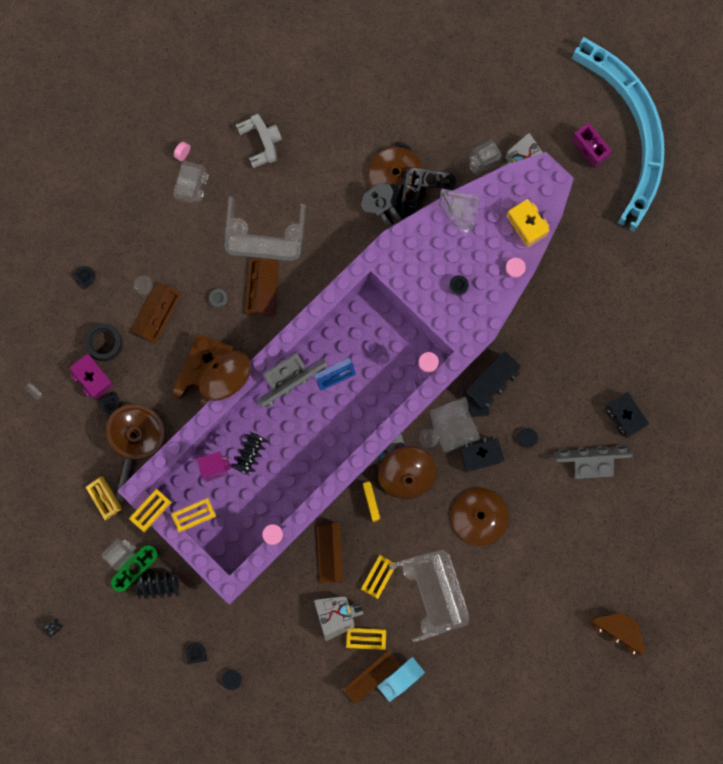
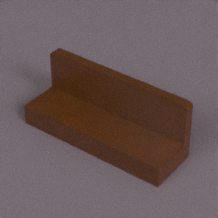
[245,256,279,316]
[130,282,182,344]
[317,522,343,584]
[343,650,401,704]

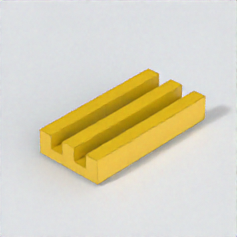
[86,476,122,520]
[363,482,380,522]
[129,489,172,533]
[171,498,217,533]
[361,555,397,599]
[346,628,386,650]

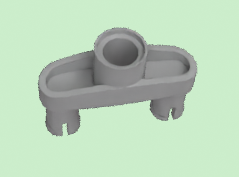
[236,113,282,169]

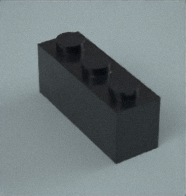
[464,351,521,410]

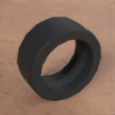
[85,324,123,362]

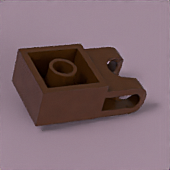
[173,333,235,407]

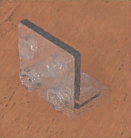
[429,398,480,452]

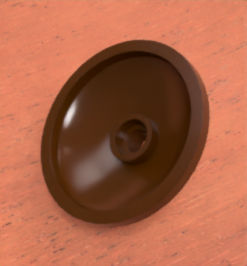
[368,147,423,202]
[199,351,252,401]
[106,404,164,460]
[378,446,436,499]
[450,488,509,546]

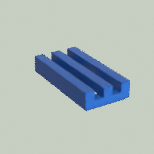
[314,358,356,391]

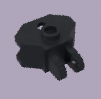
[361,183,403,227]

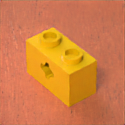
[506,199,550,248]

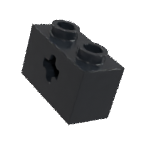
[605,392,649,438]
[460,436,505,473]

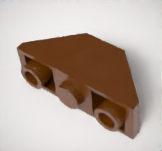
[590,613,645,656]

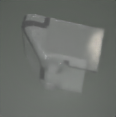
[224,197,307,261]
[389,550,469,642]

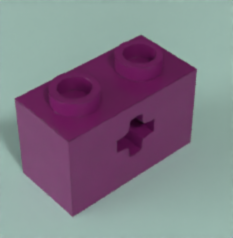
[571,123,612,169]
[70,353,114,400]
[196,451,231,482]

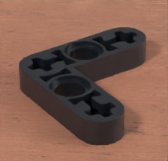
[397,167,456,220]

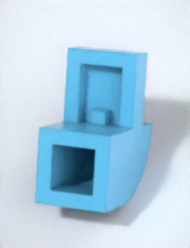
[377,657,425,702]

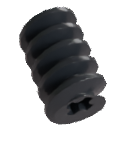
[230,431,269,476]
[137,572,179,600]

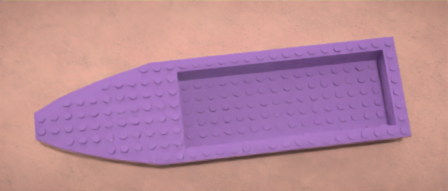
[118,152,574,605]

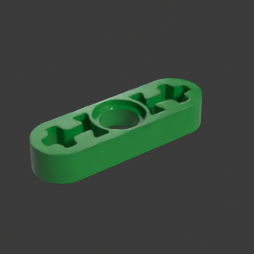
[111,546,158,592]

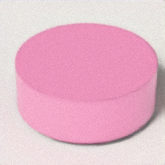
[174,142,190,161]
[505,258,526,278]
[419,352,439,373]
[262,524,283,545]

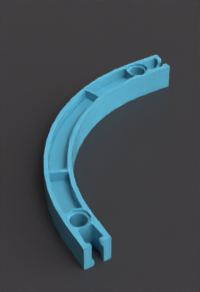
[572,37,664,232]

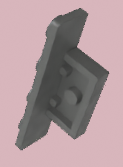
[256,352,328,408]
[553,445,633,479]

